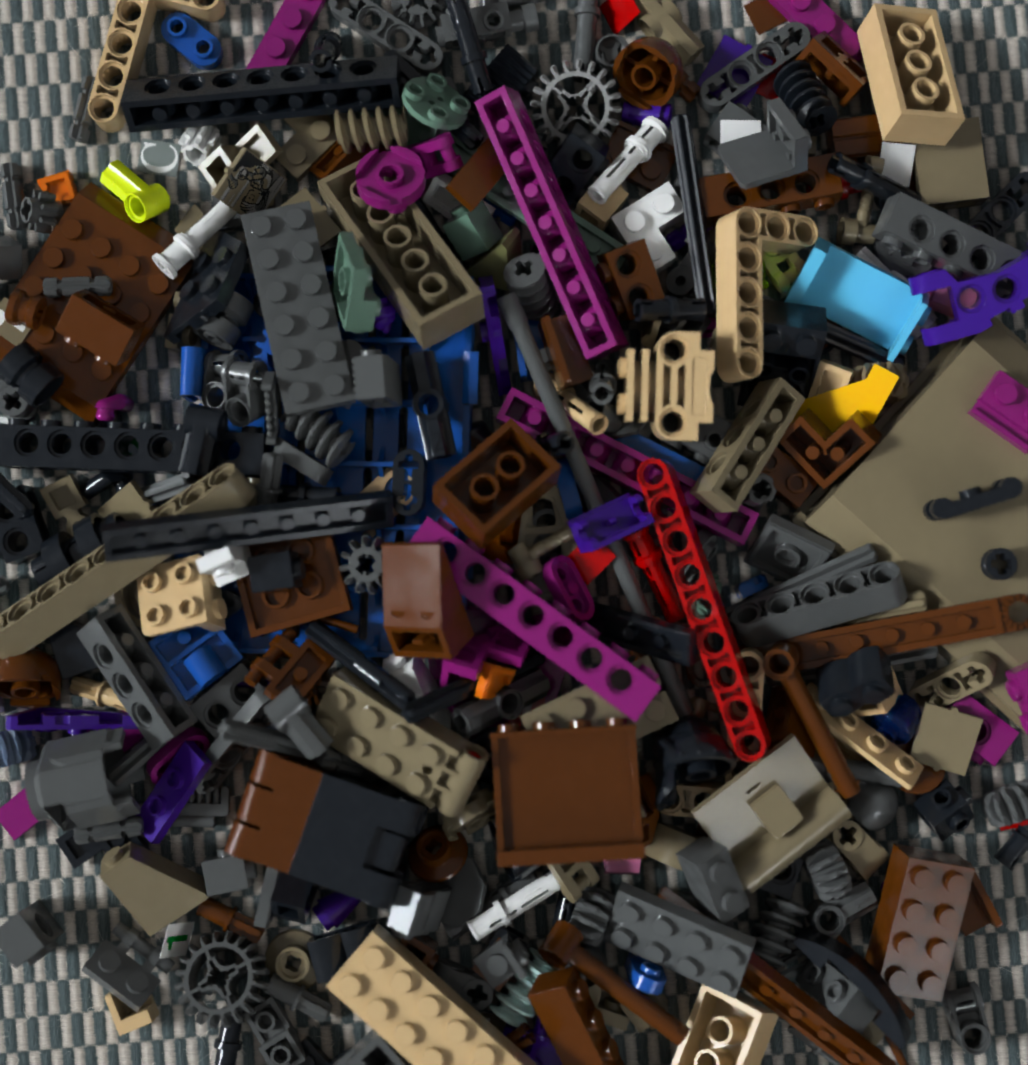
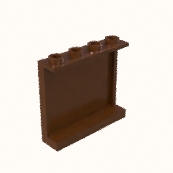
[490,717,645,867]

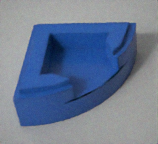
[734,574,769,599]

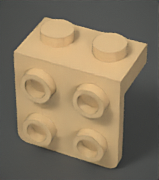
[136,554,227,637]

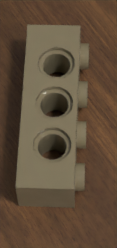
[690,377,806,513]

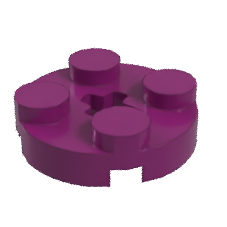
[356,146,426,214]

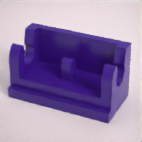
[567,493,655,553]

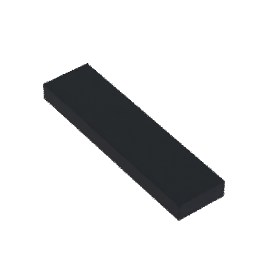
[577,602,697,667]

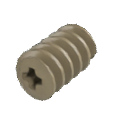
[334,105,408,154]

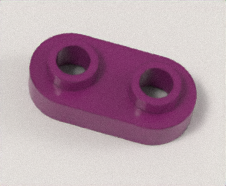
[542,555,595,624]
[146,727,210,784]

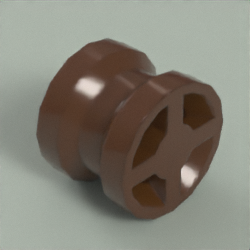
[6,289,47,330]

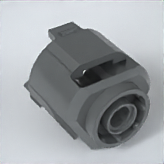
[24,728,147,831]

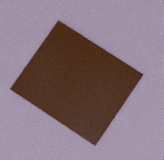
[744,0,788,35]

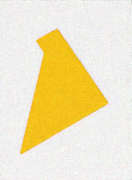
[790,364,899,432]

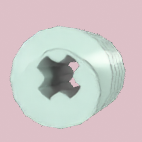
[489,947,557,1028]

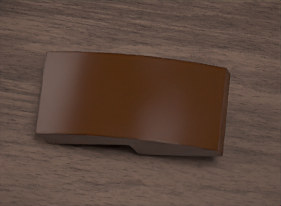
[445,137,505,212]

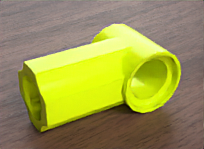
[100,160,171,223]

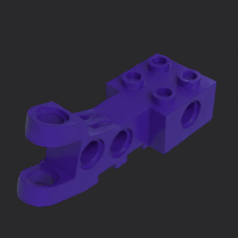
[907,243,1028,346]

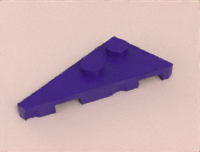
[478,275,511,396]
[6,707,138,734]

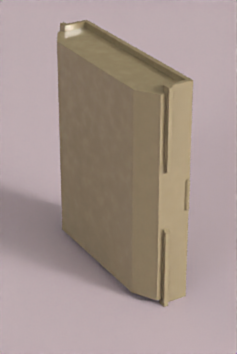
[789,317,1028,736]

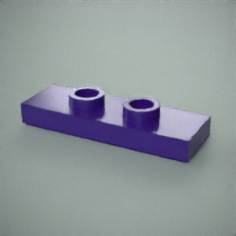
[136,741,213,844]

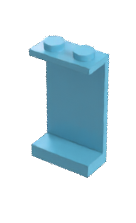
[784,237,932,363]

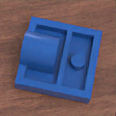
[148,626,245,701]

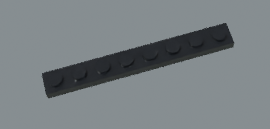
[101,490,394,562]

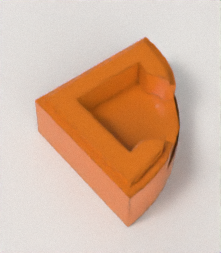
[37,170,78,206]
[474,662,516,700]

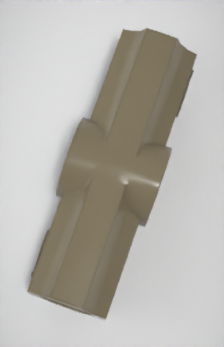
[634,0,705,68]

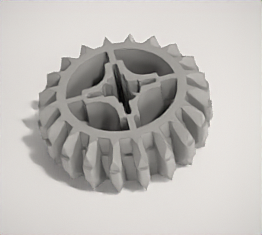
[530,58,622,153]

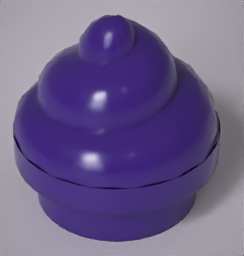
[374,297,397,334]

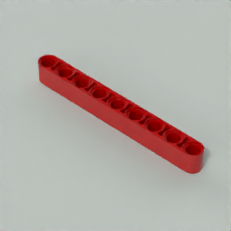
[637,458,771,762]

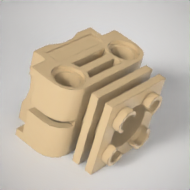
[616,331,715,442]

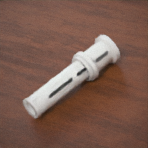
[587,116,669,204]
[152,201,237,280]

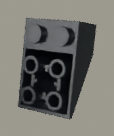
[737,299,828,406]

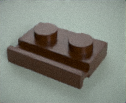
[605,120,676,192]

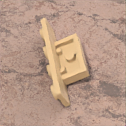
[807,682,923,790]

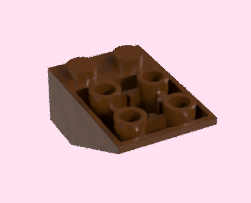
[381,542,474,659]

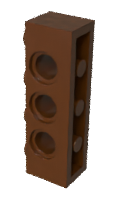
[699,152,844,230]

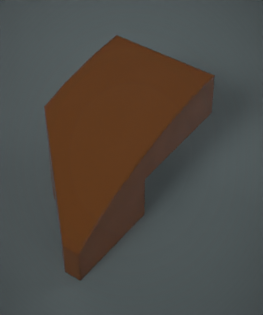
[639,772,660,847]

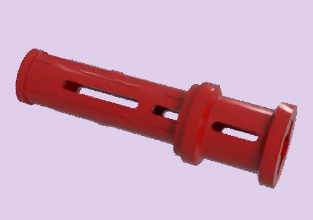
[622,525,686,623]

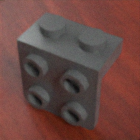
[718,97,812,189]

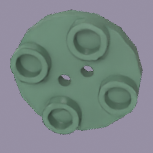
[401,73,471,138]

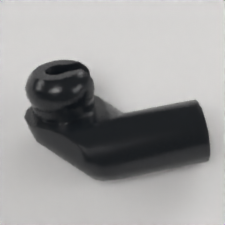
[80,472,132,500]

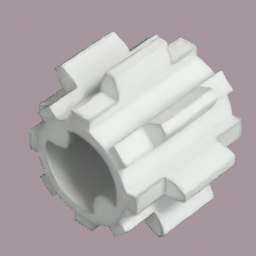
[178,125,223,167]

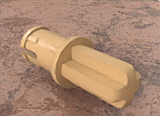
[69,676,128,713]

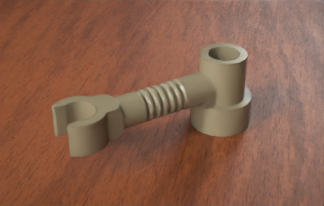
[836,155,885,246]
[507,524,574,584]

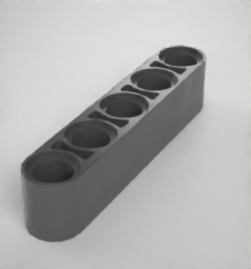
[731,561,908,648]

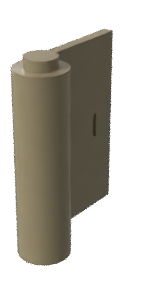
[691,733,852,894]

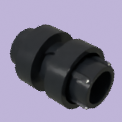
[31,512,126,586]

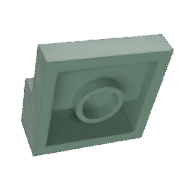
[331,232,381,333]

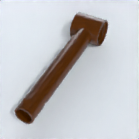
[763,642,861,799]
[538,920,690,1046]

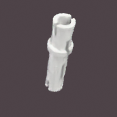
[466,871,561,942]

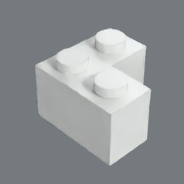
[608,181,684,275]

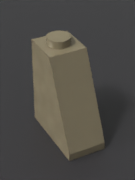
[100,841,209,937]

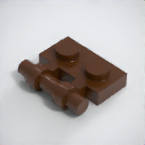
[244,628,335,700]

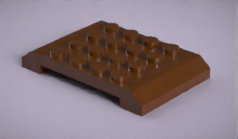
[0,182,201,426]

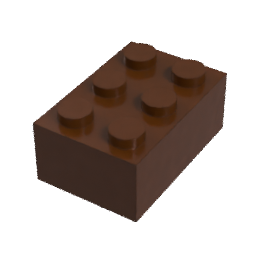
[432,418,562,550]

